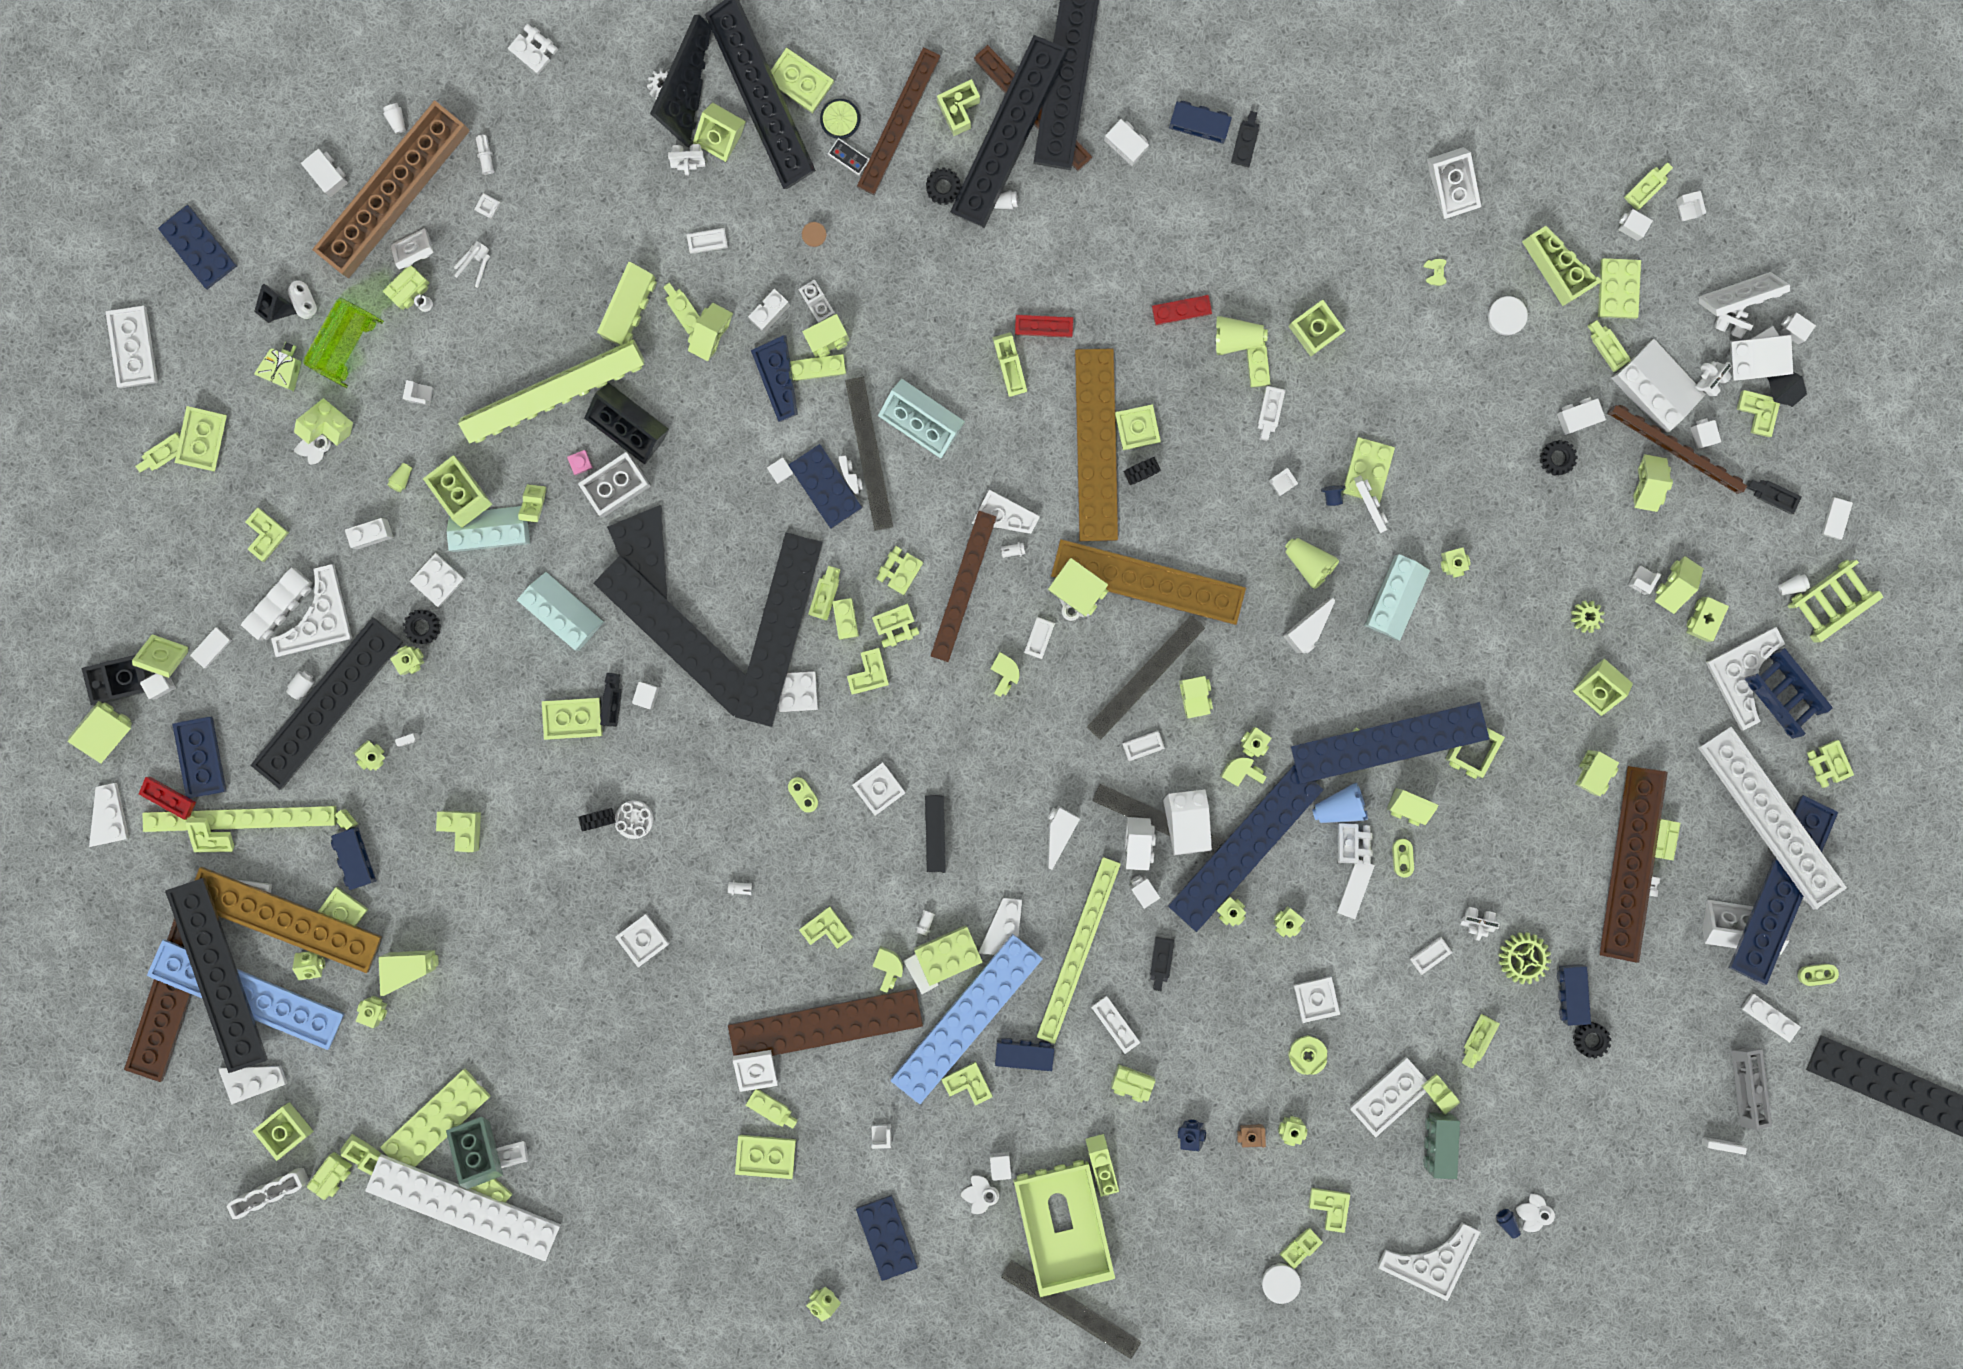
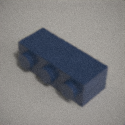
[1169,101,1232,144]
[331,827,376,890]
[1557,964,1591,1026]
[995,1038,1054,1072]

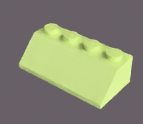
[597,262,657,346]

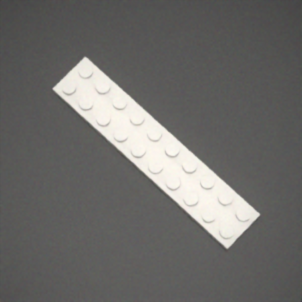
[1698,727,1847,910]
[365,1154,561,1261]

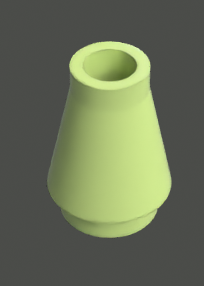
[387,463,413,493]

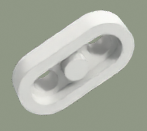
[288,281,317,319]

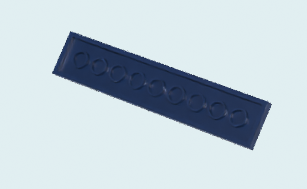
[1290,702,1490,784]
[1167,764,1324,932]
[1728,795,1838,985]

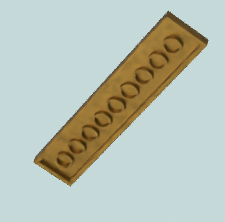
[1075,349,1118,542]
[1051,539,1246,625]
[194,867,382,973]

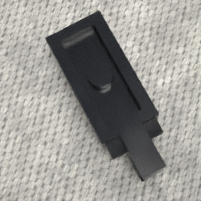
[1231,111,1259,168]
[1746,480,1802,515]
[600,673,622,727]
[1150,936,1174,991]

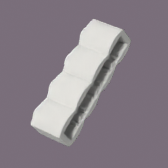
[241,567,313,641]
[227,1168,309,1219]

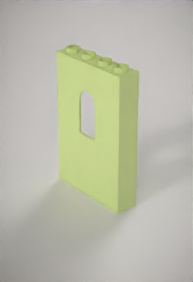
[1013,1160,1115,1297]

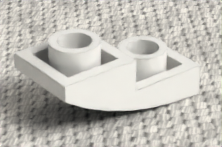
[798,280,835,323]
[839,456,863,495]

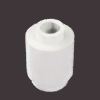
[286,671,315,700]

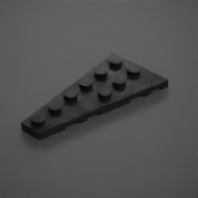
[650,14,712,147]
[607,505,667,599]

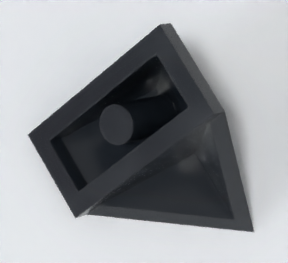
[254,284,297,323]
[1767,372,1807,407]

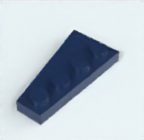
[751,335,798,422]

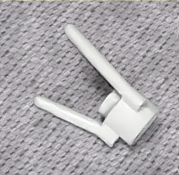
[454,241,490,288]

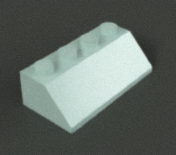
[878,379,965,458]
[447,506,530,552]
[1364,554,1430,641]
[517,572,604,651]

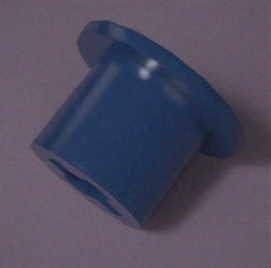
[1321,485,1346,506]

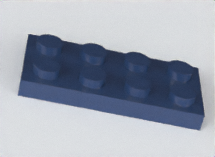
[158,204,237,290]
[788,444,862,529]
[172,716,227,798]
[856,1195,918,1281]

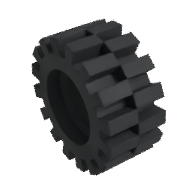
[926,167,961,205]
[1539,440,1578,476]
[1123,457,1161,485]
[403,609,441,644]
[578,808,616,832]
[1573,1022,1611,1059]

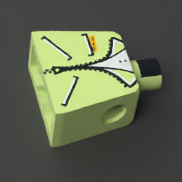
[254,342,301,391]

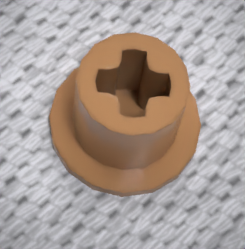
[802,222,827,247]

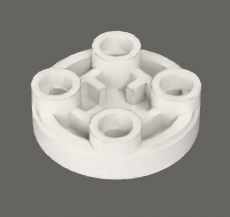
[1488,296,1528,336]
[615,800,654,839]
[1261,1263,1301,1304]

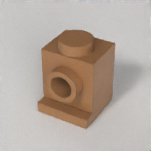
[1237,1124,1266,1148]

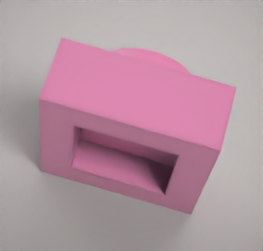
[567,450,593,475]

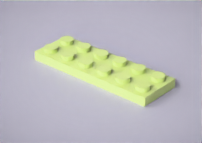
[380,1069,491,1167]

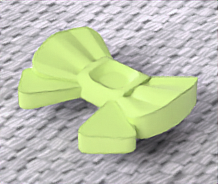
[1424,259,1447,286]

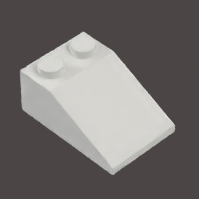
[1427,147,1481,219]
[1730,335,1793,381]
[1283,598,1335,654]
[1163,789,1212,855]
[1047,806,1080,870]

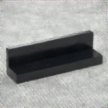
[925,795,946,873]

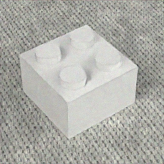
[1124,817,1156,870]

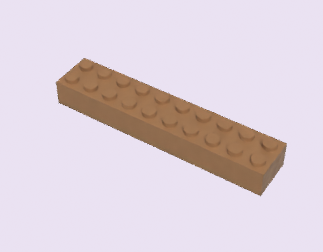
[312,100,470,278]

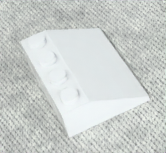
[1611,339,1706,434]

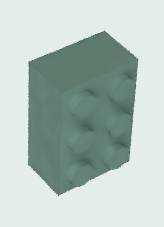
[1423,1112,1460,1179]
[446,1117,503,1189]

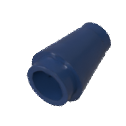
[1496,1209,1521,1239]

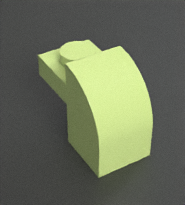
[990,653,1019,697]
[1220,757,1267,787]
[873,946,903,993]
[1421,1074,1460,1115]

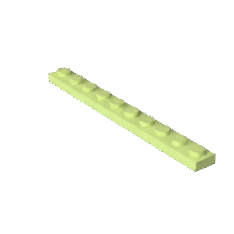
[142,806,337,832]
[1037,857,1121,1044]

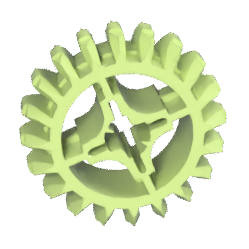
[1498,932,1551,984]

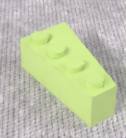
[1522,226,1602,306]

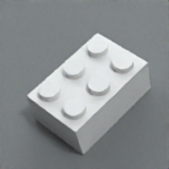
[578,452,651,518]

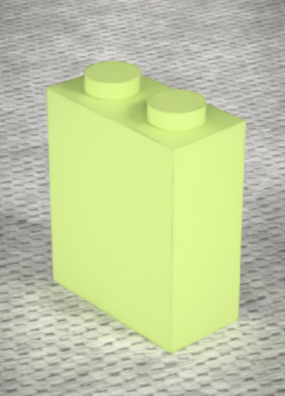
[1048,558,1109,617]
[67,701,132,763]

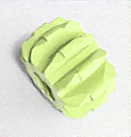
[1571,601,1605,633]

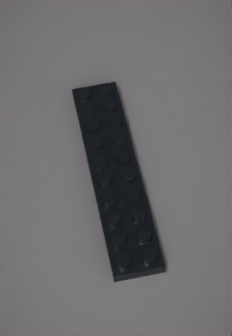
[705,0,816,189]
[1033,0,1099,171]
[950,35,1069,228]
[735,532,823,727]
[593,555,746,717]
[250,617,403,790]
[165,877,268,1073]
[1806,1035,1963,1137]

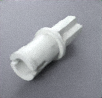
[476,135,495,175]

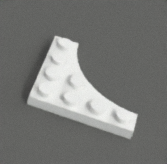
[271,564,352,657]
[1706,627,1785,730]
[1377,1222,1480,1301]

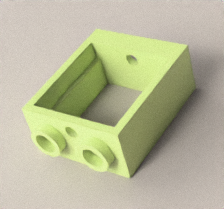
[1445,728,1505,779]

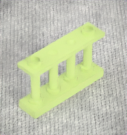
[1787,559,1883,643]

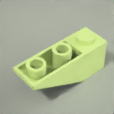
[1085,1134,1119,1197]

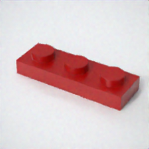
[1152,295,1212,326]
[1015,315,1073,338]
[138,777,196,820]

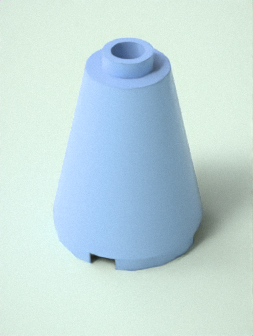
[1312,783,1368,823]

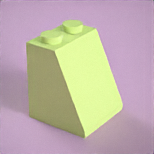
[379,950,439,996]

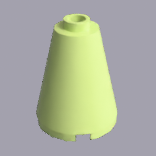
[1216,316,1268,355]
[1285,538,1339,589]

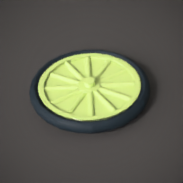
[820,99,860,139]

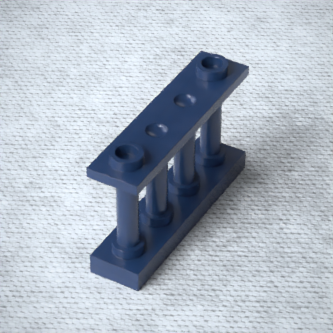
[1744,648,1833,739]

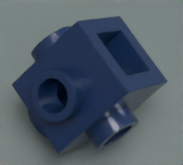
[1178,1119,1206,1152]

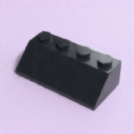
[584,383,669,465]

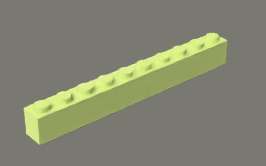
[458,339,644,444]

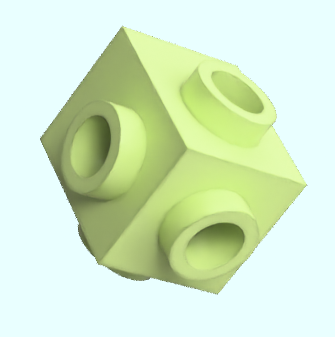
[1441,547,1470,578]
[390,645,424,675]
[1241,727,1272,758]
[353,740,385,771]
[1216,896,1246,926]
[1273,906,1305,938]
[292,951,325,980]
[355,996,387,1028]
[1278,1116,1307,1146]
[806,1287,841,1322]

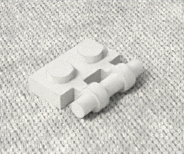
[507,24,558,75]
[1338,823,1373,864]

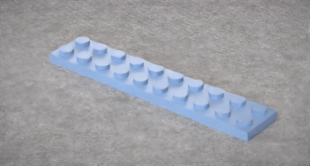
[890,934,1043,1104]
[147,939,345,1050]

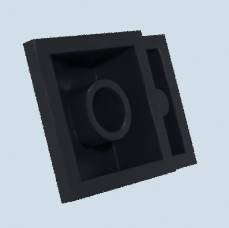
[81,655,146,706]

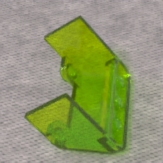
[303,297,384,389]

